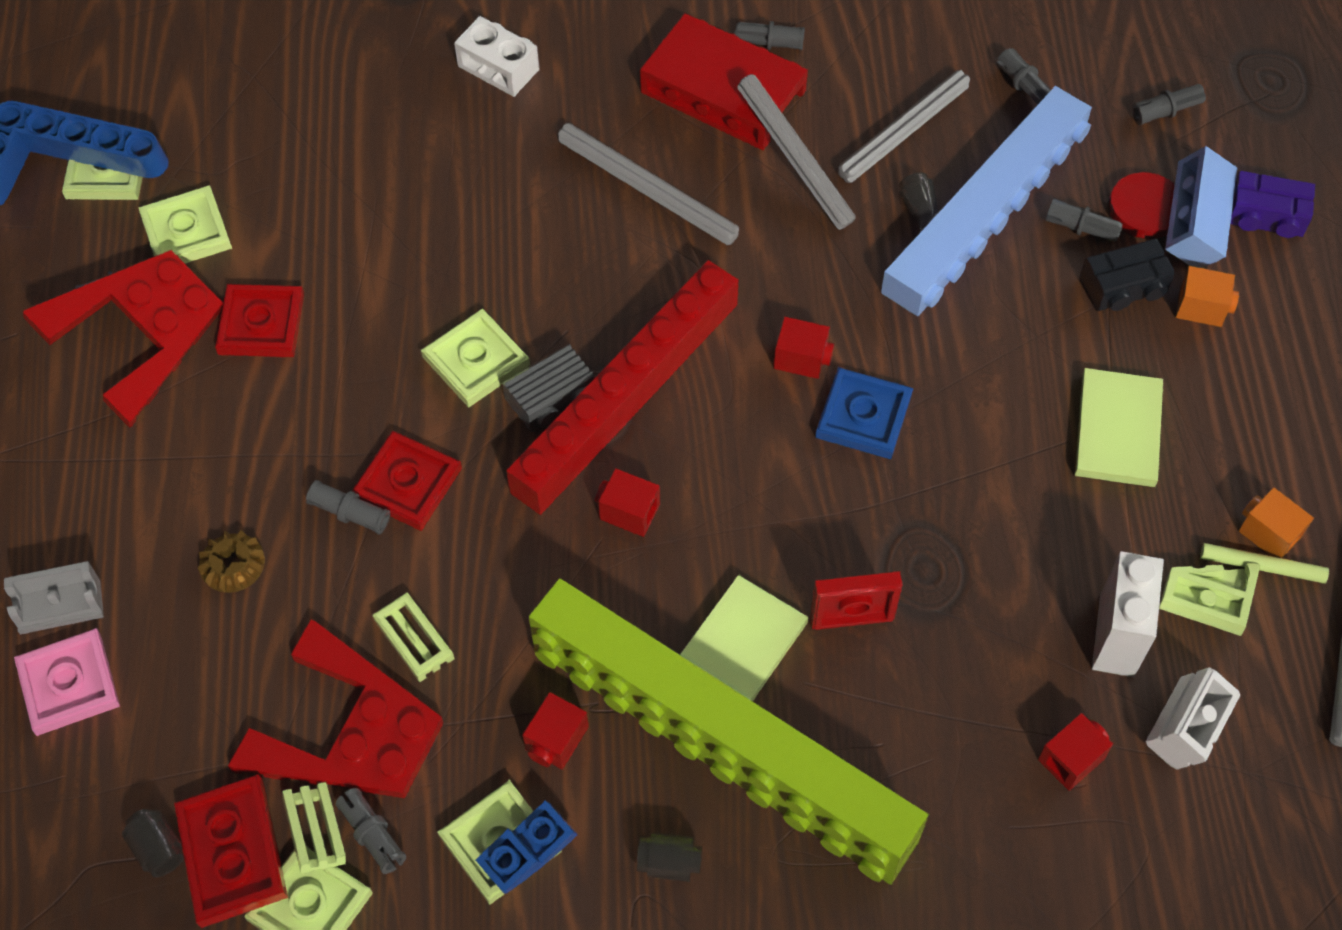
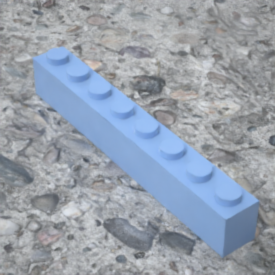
[881,86,1092,317]

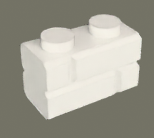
[1146,667,1240,769]

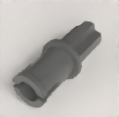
[735,21,805,50]
[997,48,1051,105]
[1132,84,1206,125]
[1046,198,1122,242]

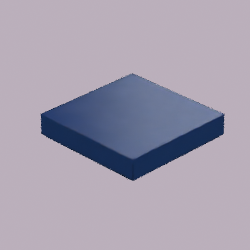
[815,367,913,459]

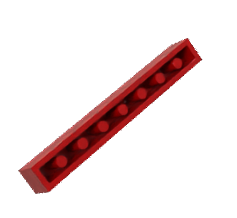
[506,260,739,515]

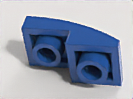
[476,800,578,894]

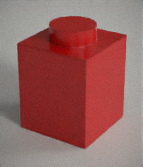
[774,317,835,379]
[595,468,660,537]
[523,692,589,770]
[1038,713,1113,791]

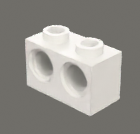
[454,16,539,97]

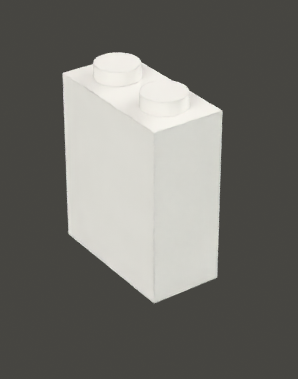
[1092,551,1164,678]

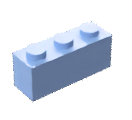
[1165,146,1237,268]

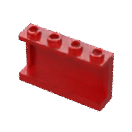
[640,13,808,151]

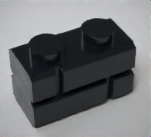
[1080,239,1175,311]

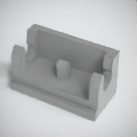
[4,561,104,635]

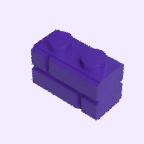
[1230,171,1315,238]

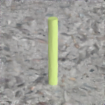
[1200,543,1329,584]

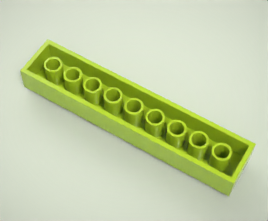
[529,578,929,885]

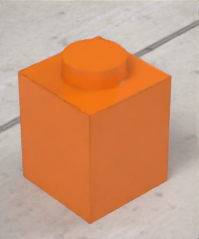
[1176,266,1239,327]
[1239,488,1314,558]

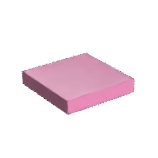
[14,628,120,736]

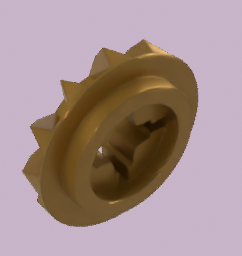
[198,530,265,593]

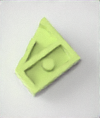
[1159,563,1260,636]

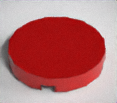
[1109,172,1175,238]

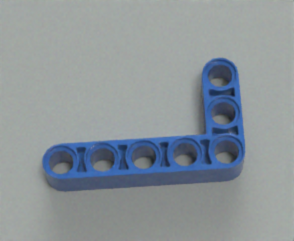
[0,101,169,206]

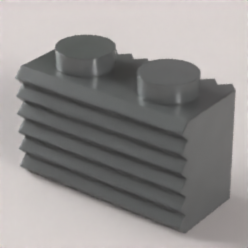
[502,344,594,432]

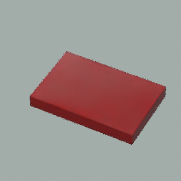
[174,774,288,928]

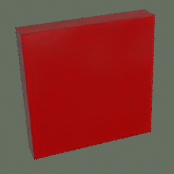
[215,284,304,357]
[352,430,462,531]
[810,571,903,630]

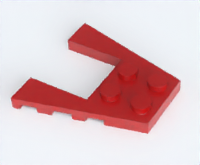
[23,250,223,428]
[228,619,444,798]

